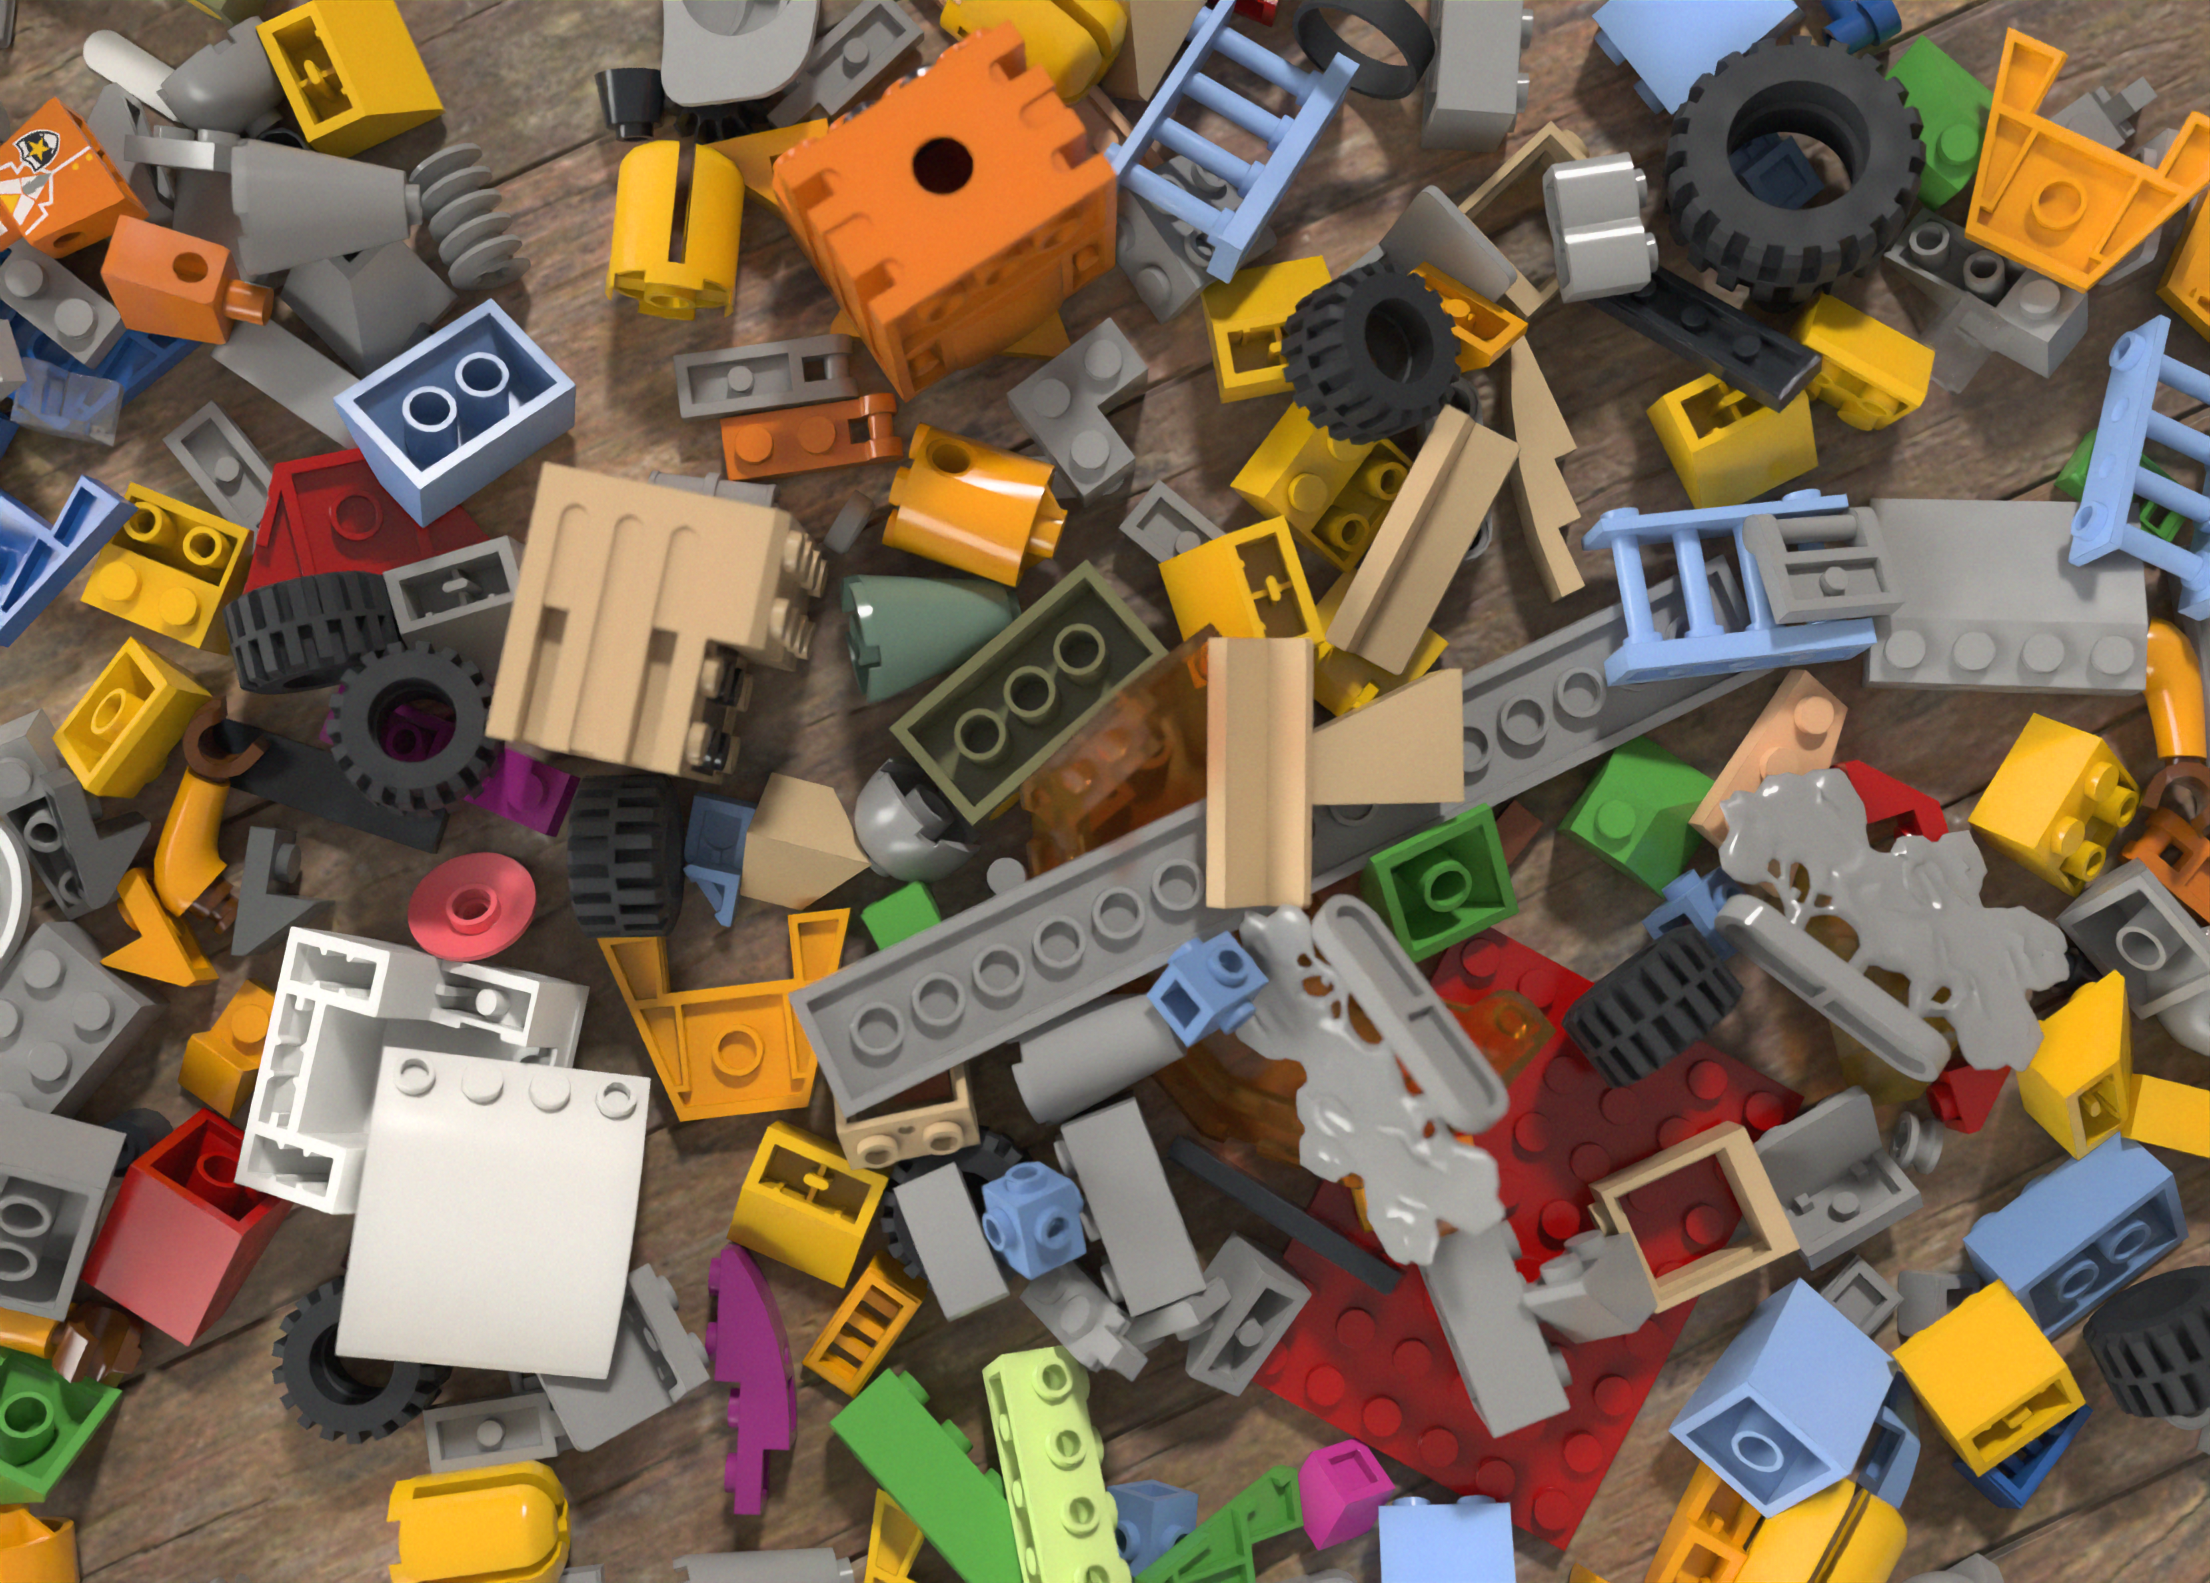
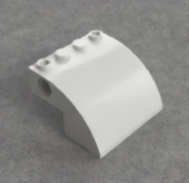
[234,926,590,1214]
[335,1046,651,1379]

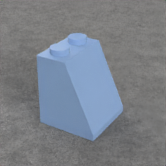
[1592,0,1806,116]
[1668,1277,1898,1519]
[1378,1495,1516,1583]

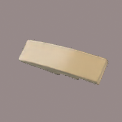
[1501,336,1585,604]

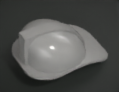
[661,0,821,107]

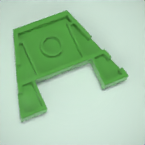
[1134,1464,1304,1583]

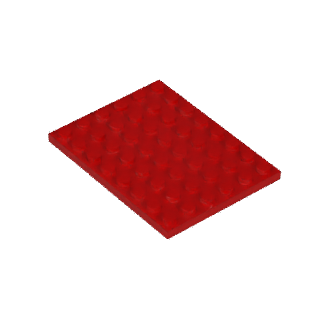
[1251,927,1805,1552]

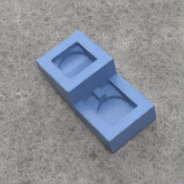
[1729,133,1825,210]

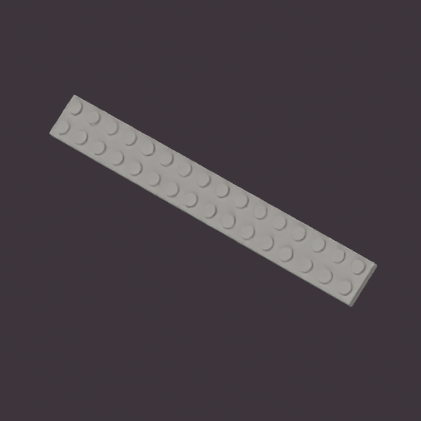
[787,554,1775,1118]

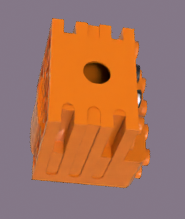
[772,19,1117,403]

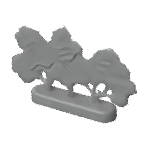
[1714,768,2070,1082]
[1235,895,1509,1266]

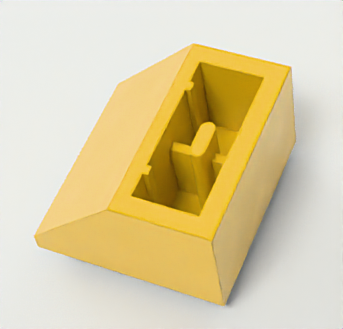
[255,0,446,159]
[1200,255,1332,404]
[1787,291,1935,431]
[1646,373,1818,509]
[1230,401,1414,574]
[80,481,254,656]
[1158,515,1326,687]
[1967,713,2142,898]
[2015,970,2135,1161]
[726,1119,894,1289]
[1891,1278,2086,1477]

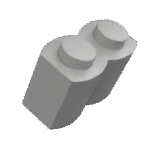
[1542,152,1658,303]

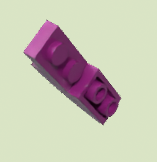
[318,683,581,837]
[705,1241,797,1515]

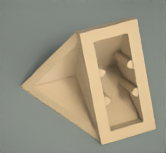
[1100,0,1207,102]
[740,772,872,911]

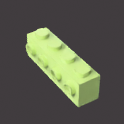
[982,1345,1132,1583]

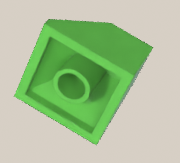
[1884,34,1994,212]
[1555,735,1715,899]
[1358,802,1520,964]
[0,1346,123,1504]

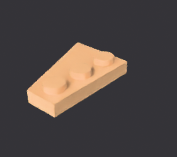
[1688,669,1848,898]

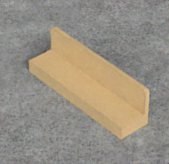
[1325,404,1521,675]
[1206,638,1313,909]

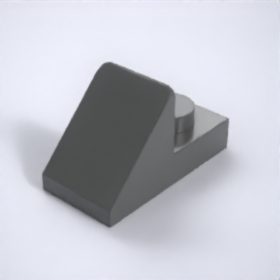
[39,767,151,910]
[231,826,335,956]

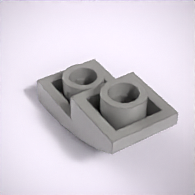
[894,1162,1011,1322]

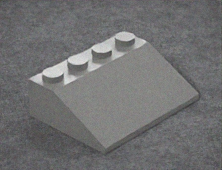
[1862,498,2148,697]

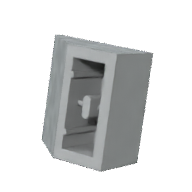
[382,535,526,702]

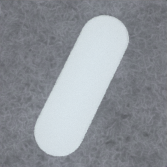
[83,30,183,123]

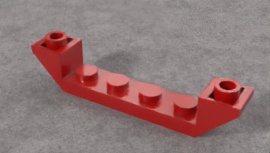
[1829,760,2012,1134]

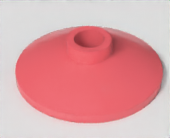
[407,852,537,962]

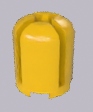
[940,0,1127,109]
[605,140,745,321]
[387,1459,571,1583]
[1733,1477,1908,1583]

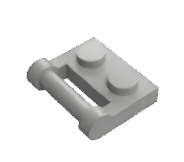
[1742,506,1905,624]

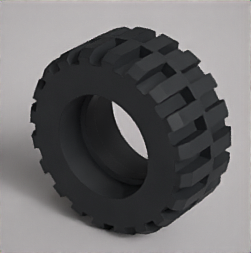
[1661,36,1927,303]

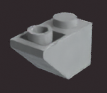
[1522,1230,1658,1344]

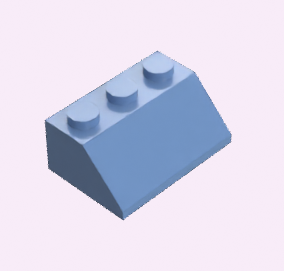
[333,298,576,529]
[1963,1131,2189,1341]

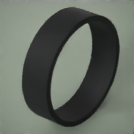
[1292,0,1435,100]

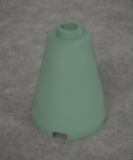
[840,574,1021,703]

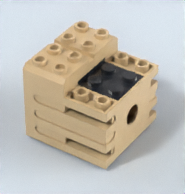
[486,462,829,786]

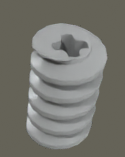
[408,143,531,291]

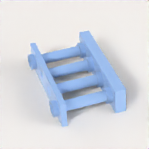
[1104,0,1360,284]
[2068,315,2210,621]
[1580,489,1877,687]

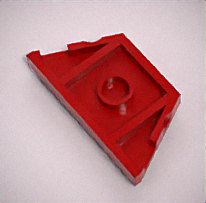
[243,448,491,594]

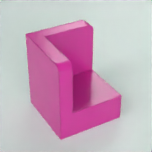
[1298,1438,1396,1551]

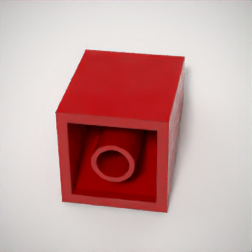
[80,1107,295,1347]

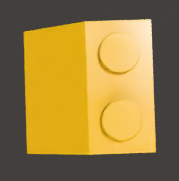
[52,636,212,799]

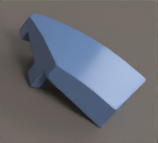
[683,791,759,927]
[1856,1370,1920,1509]

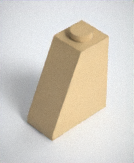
[1312,669,1464,805]

